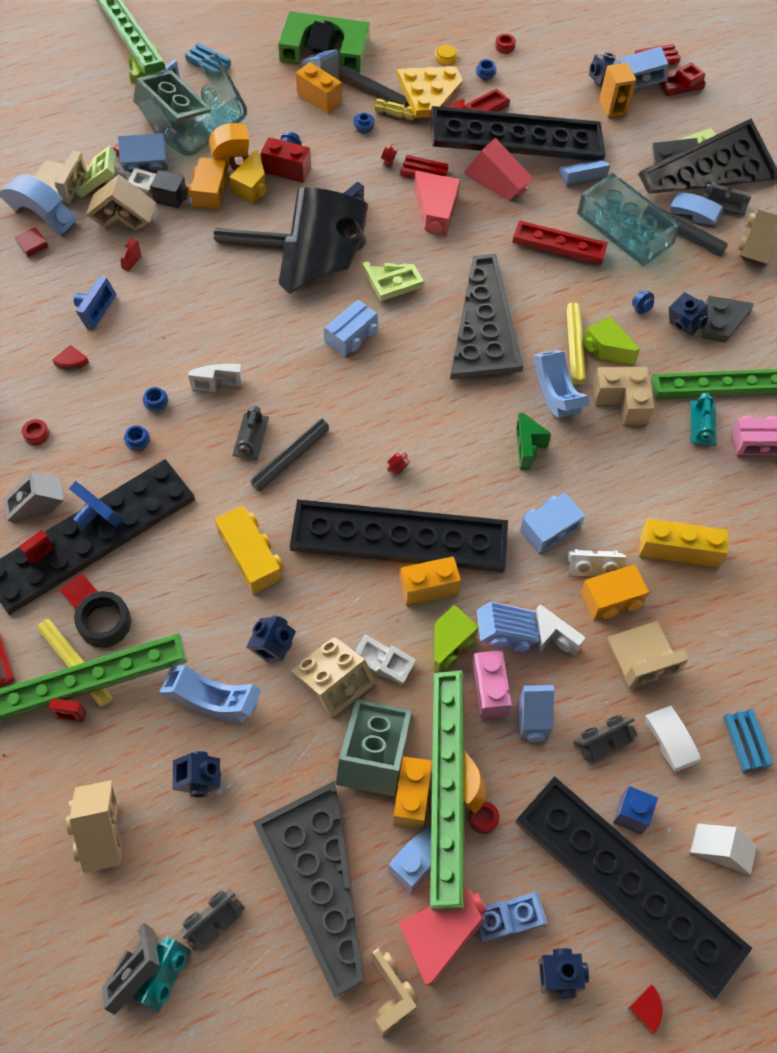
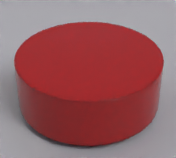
[495,34,516,54]
[22,419,50,445]
[469,801,500,834]

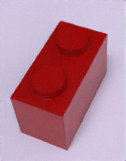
[260,137,311,183]

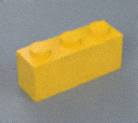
[215,505,284,594]
[639,518,728,568]

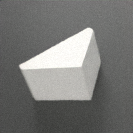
[690,824,757,875]

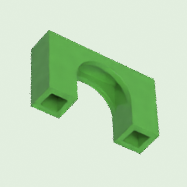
[278,11,370,73]

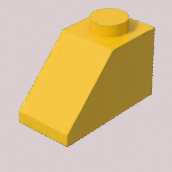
[229,150,267,204]

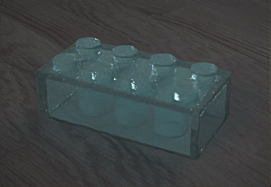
[577,173,681,267]

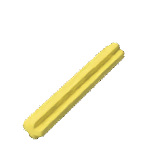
[566,303,586,385]
[37,619,113,707]

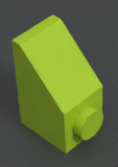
[583,316,640,366]

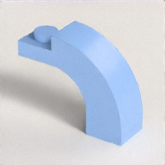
[0,175,78,236]
[533,350,590,418]
[159,665,261,723]

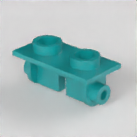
[690,393,717,446]
[134,936,191,1012]

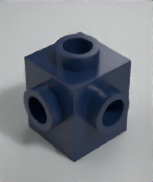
[589,52,621,86]
[669,292,708,336]
[246,615,296,662]
[172,751,221,798]
[538,948,589,999]

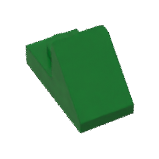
[516,413,551,470]

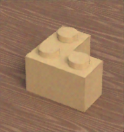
[86,175,156,232]
[738,210,777,264]
[592,367,654,426]
[66,780,123,873]

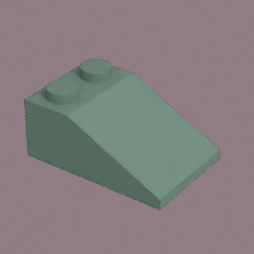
[133,70,212,122]
[336,699,412,797]

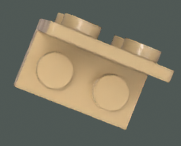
[35,150,87,204]
[607,621,689,689]
[292,637,376,718]
[372,948,417,1038]

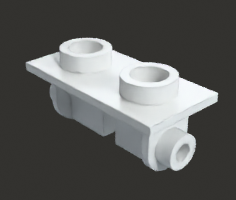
[568,549,626,577]

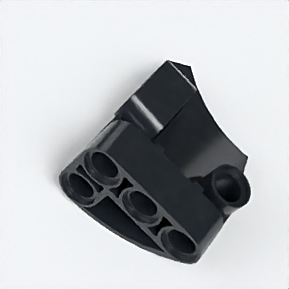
[278,187,368,294]

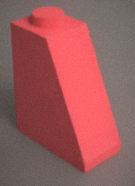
[464,138,533,201]
[414,171,460,235]
[399,888,487,986]

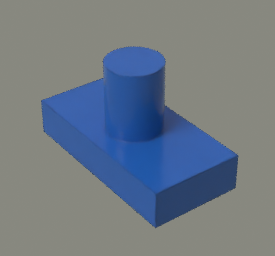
[74,276,117,329]
[69,481,123,529]

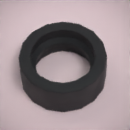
[74,591,131,648]

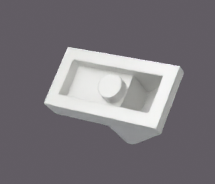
[535,604,585,656]

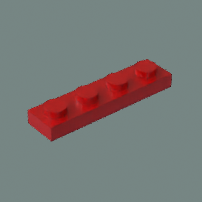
[512,220,608,265]

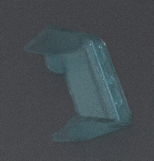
[137,54,247,156]

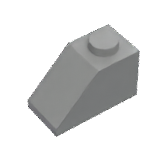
[4,472,64,522]

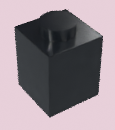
[308,20,339,53]
[150,170,188,208]

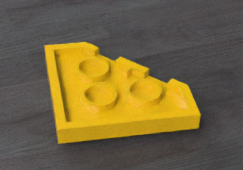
[396,66,463,118]

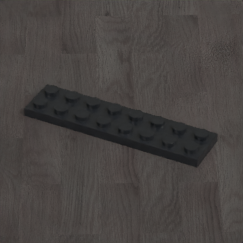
[430,106,606,161]
[0,459,195,615]
[290,499,508,572]
[515,776,753,1000]

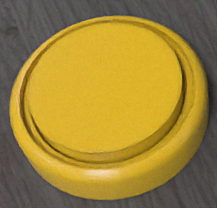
[434,45,458,65]

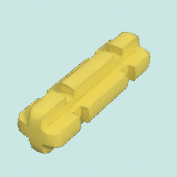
[374,99,415,121]

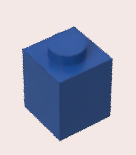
[613,786,658,834]

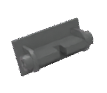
[703,183,751,216]
[232,406,269,460]
[573,715,637,761]
[179,889,245,951]

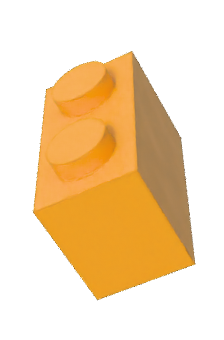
[296,62,342,114]
[599,63,636,118]
[188,157,229,210]
[399,556,461,606]
[580,564,649,620]
[393,756,432,829]

